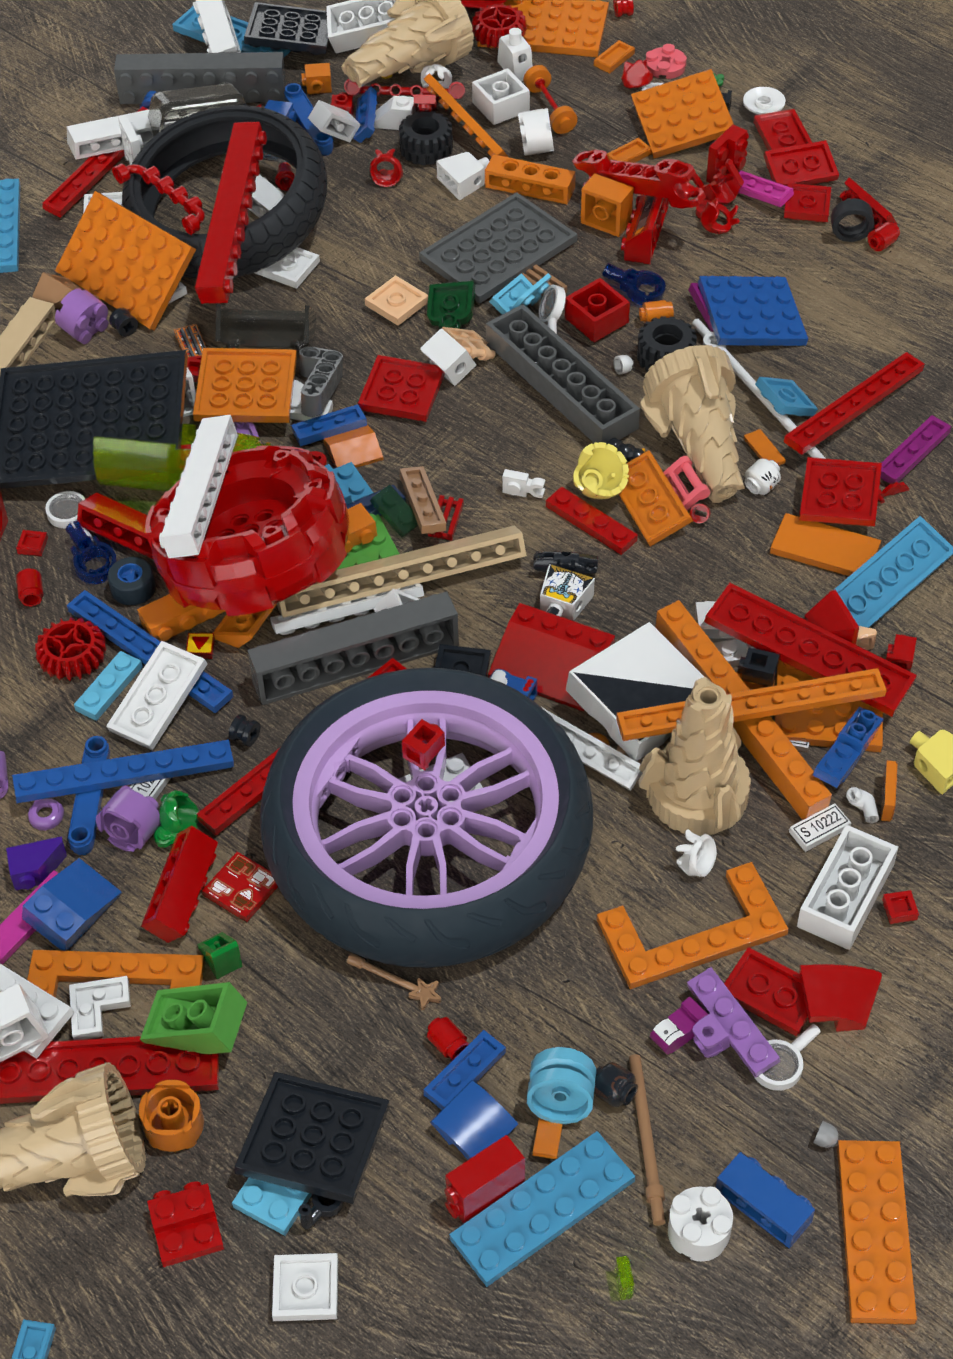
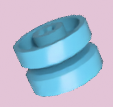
[527,1047,596,1124]

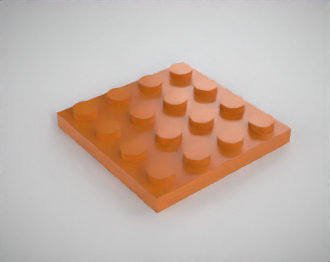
[631,69,734,159]
[193,348,297,423]
[774,660,883,752]

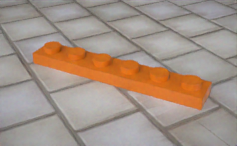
[424,73,508,157]

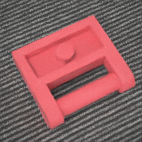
[663,456,710,511]

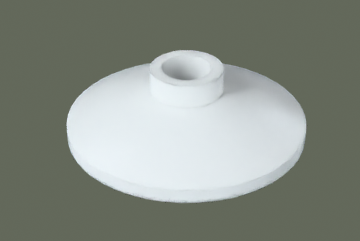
[743,87,785,115]

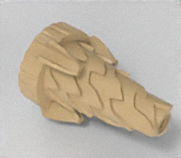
[342,0,474,88]
[640,345,745,503]
[639,677,751,836]
[0,1062,146,1197]

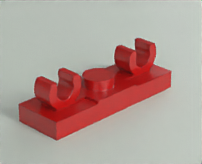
[839,177,897,228]

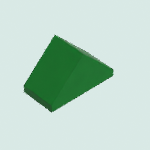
[197,932,243,979]

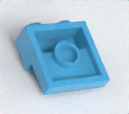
[325,462,373,505]

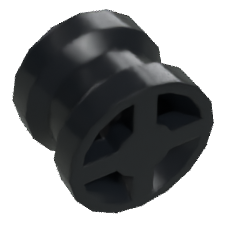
[109,308,138,337]
[228,714,261,747]

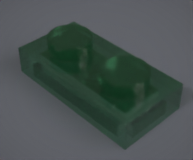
[370,485,418,538]

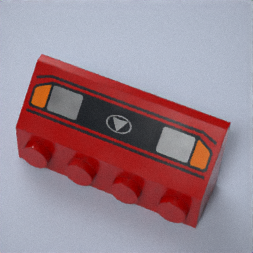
[621,195,669,265]

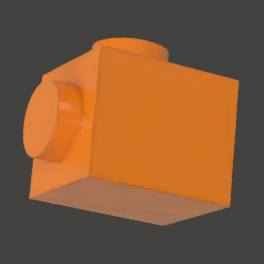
[301,63,332,94]

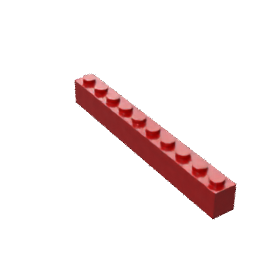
[195,122,267,304]

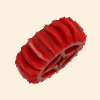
[472,3,527,49]
[35,617,106,681]

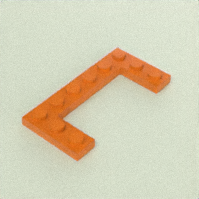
[597,862,788,989]
[27,950,205,998]

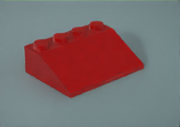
[488,603,615,711]

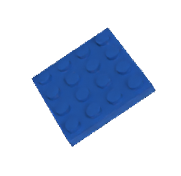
[698,276,808,346]

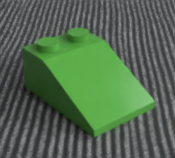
[140,982,247,1054]

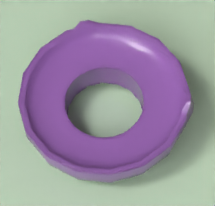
[28,798,64,831]

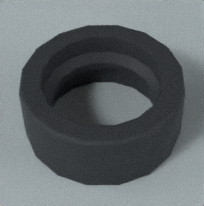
[830,199,874,242]

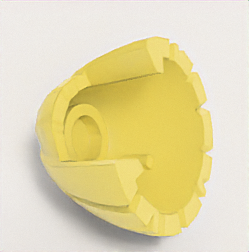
[573,442,629,499]

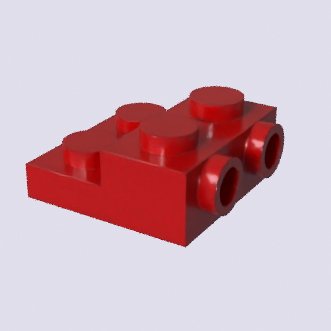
[706,124,749,183]
[147,1181,224,1267]

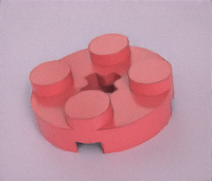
[646,44,687,79]

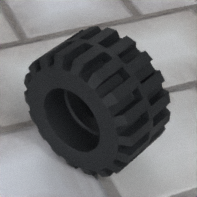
[399,111,453,165]
[637,316,697,372]

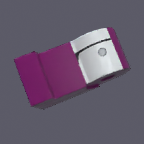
[650,997,708,1054]

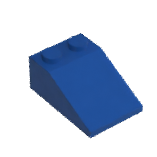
[22,858,122,951]

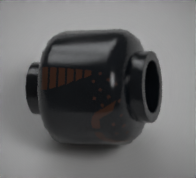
[594,1062,638,1107]

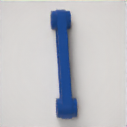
[284,83,334,156]
[68,736,110,855]

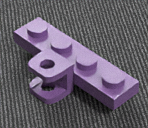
[687,967,780,1078]

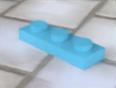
[74,651,143,721]

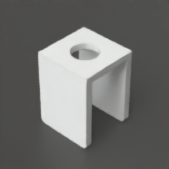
[420,329,476,386]

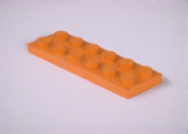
[837,1140,917,1324]

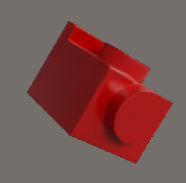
[330,92,354,116]
[886,634,917,672]
[402,719,445,771]

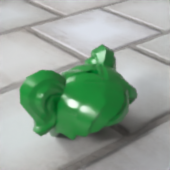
[154,790,199,848]

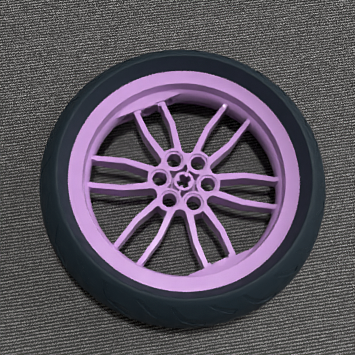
[260,668,593,968]

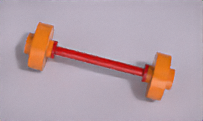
[523,65,578,134]

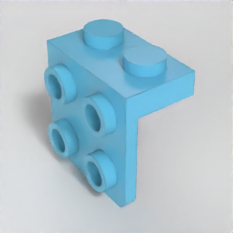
[489,273,552,315]

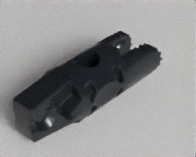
[533,551,598,574]

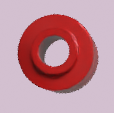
[867,222,900,252]
[16,568,44,607]
[426,1017,469,1061]

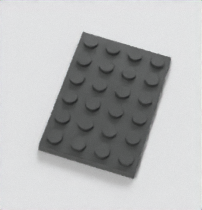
[419,192,578,304]

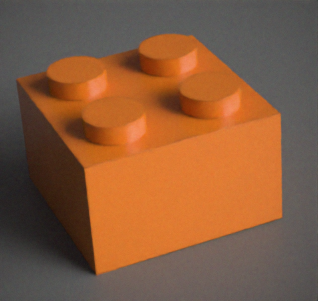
[581,173,634,237]

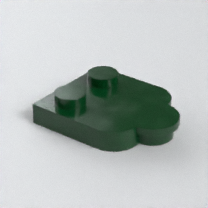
[427,281,475,329]

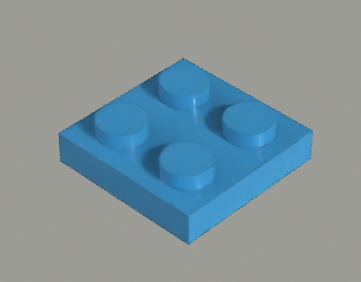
[755,377,818,417]

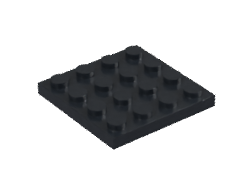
[244,2,329,55]
[234,1072,389,1204]

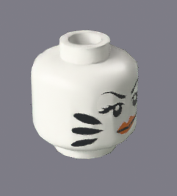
[744,458,781,495]

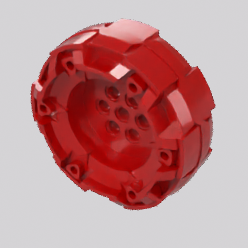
[145,446,350,616]

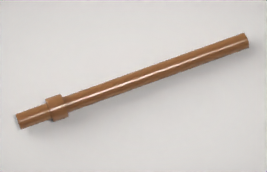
[629,1054,666,1226]

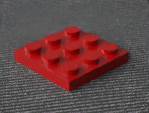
[358,355,445,422]
[800,457,882,527]

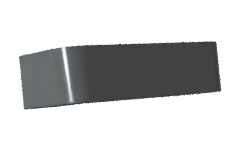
[299,347,343,417]

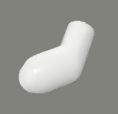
[846,787,879,823]

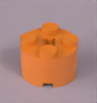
[139,1080,204,1152]

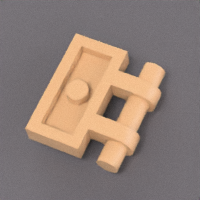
[442,327,496,361]

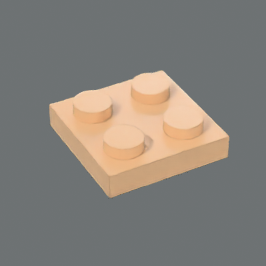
[365,275,428,326]

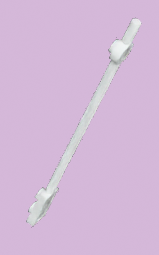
[692,319,826,459]

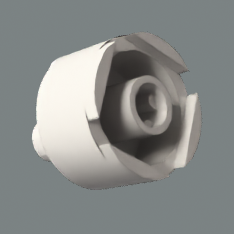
[518,108,554,156]
[668,1186,733,1261]

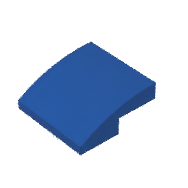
[430,1080,518,1160]

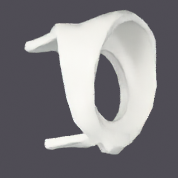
[421,64,452,96]
[676,829,717,877]

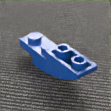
[813,707,883,788]

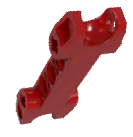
[572,150,706,209]

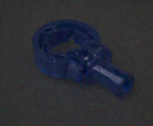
[602,263,666,305]
[65,521,117,584]

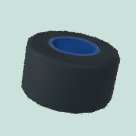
[107,557,156,605]

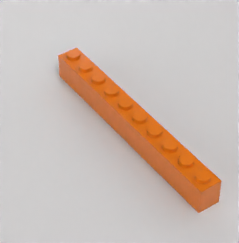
[137,503,377,642]
[655,600,832,820]

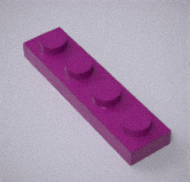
[881,415,952,484]

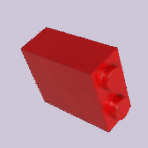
[444,1135,525,1224]

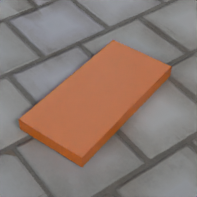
[619,450,693,547]
[770,513,881,576]

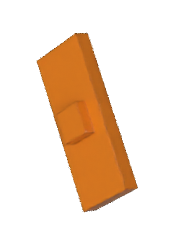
[743,429,786,465]
[532,1118,563,1159]

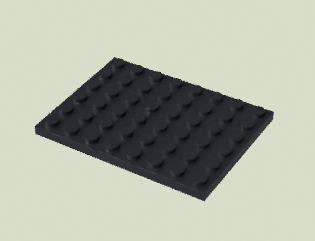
[0,350,188,489]

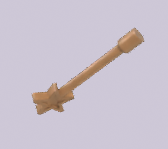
[347,953,441,1010]

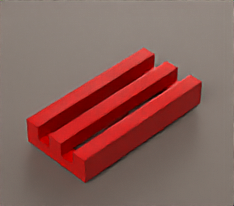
[428,495,464,540]

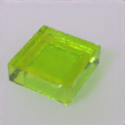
[615,1256,634,1300]

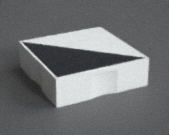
[566,622,704,761]

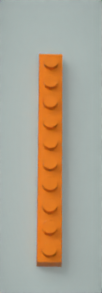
[616,668,887,741]

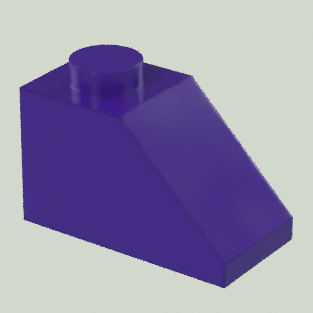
[6,836,67,891]

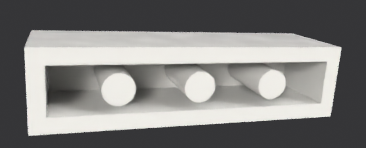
[221,172,285,218]

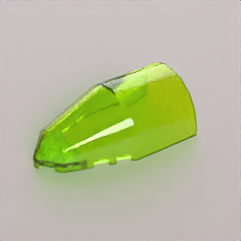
[93,423,271,491]

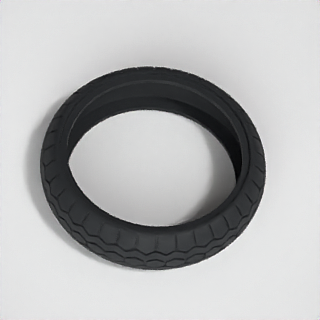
[122,105,327,279]

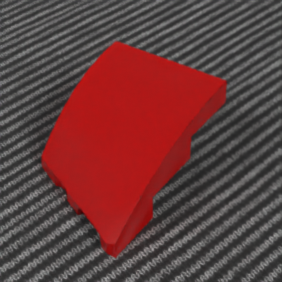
[799,964,882,1032]

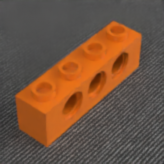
[485,154,576,204]

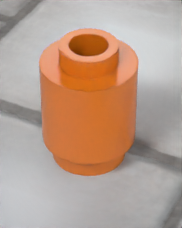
[639,300,674,323]

